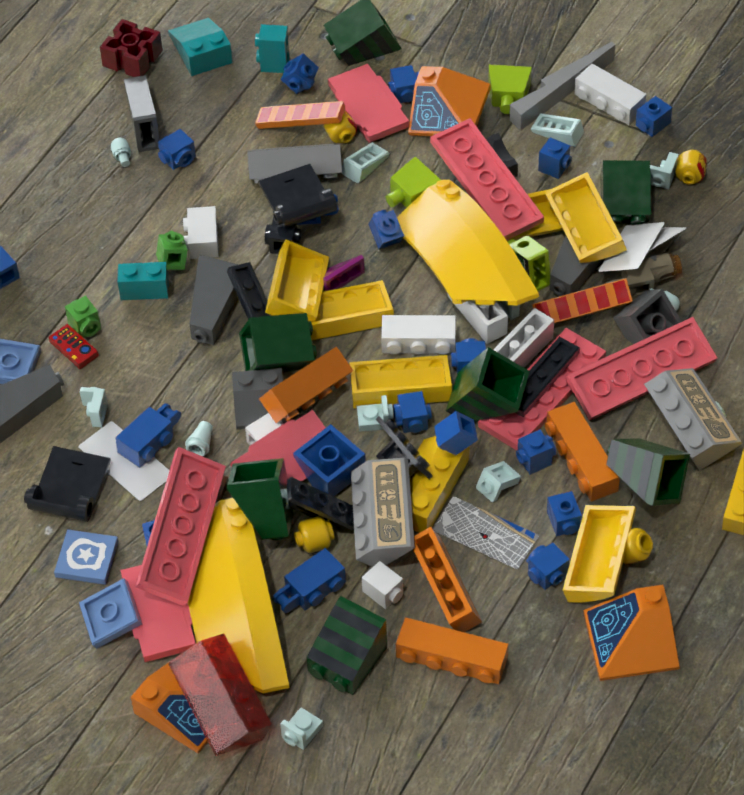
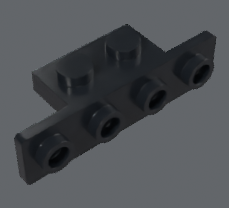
[376,416,433,480]
[287,477,354,531]

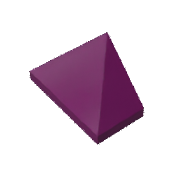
[323,255,365,291]

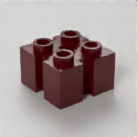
[100,19,163,77]

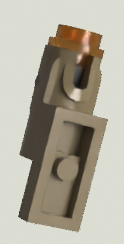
[606,253,682,299]

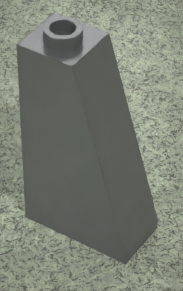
[124,75,160,152]
[550,235,604,296]
[190,255,238,345]
[0,364,64,443]

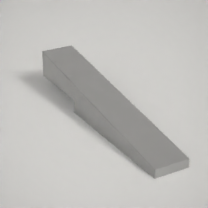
[510,42,615,131]

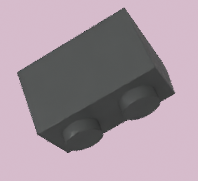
[614,289,682,344]
[232,368,286,430]

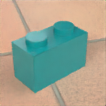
[255,24,290,73]
[117,262,169,300]

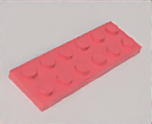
[430,118,544,240]
[565,317,717,421]
[478,328,606,450]
[135,447,226,606]

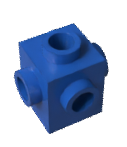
[280,53,319,94]

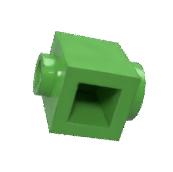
[156,231,188,270]
[65,296,101,338]

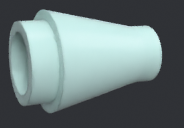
[185,421,213,456]

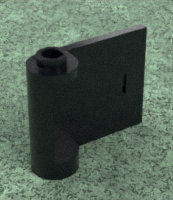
[258,164,337,228]
[24,446,111,522]

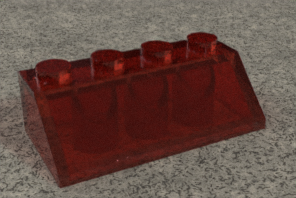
[169,633,272,756]

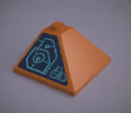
[408,66,491,136]
[583,585,679,681]
[131,652,248,754]

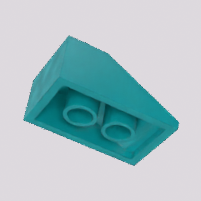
[168,18,233,76]

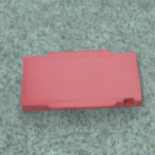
[328,64,409,143]
[230,410,326,481]
[120,565,196,662]

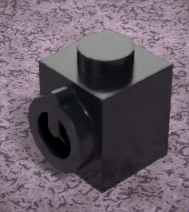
[265,217,301,254]

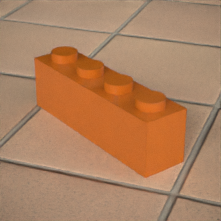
[259,346,354,423]
[545,402,620,502]
[413,527,482,632]
[396,617,508,684]

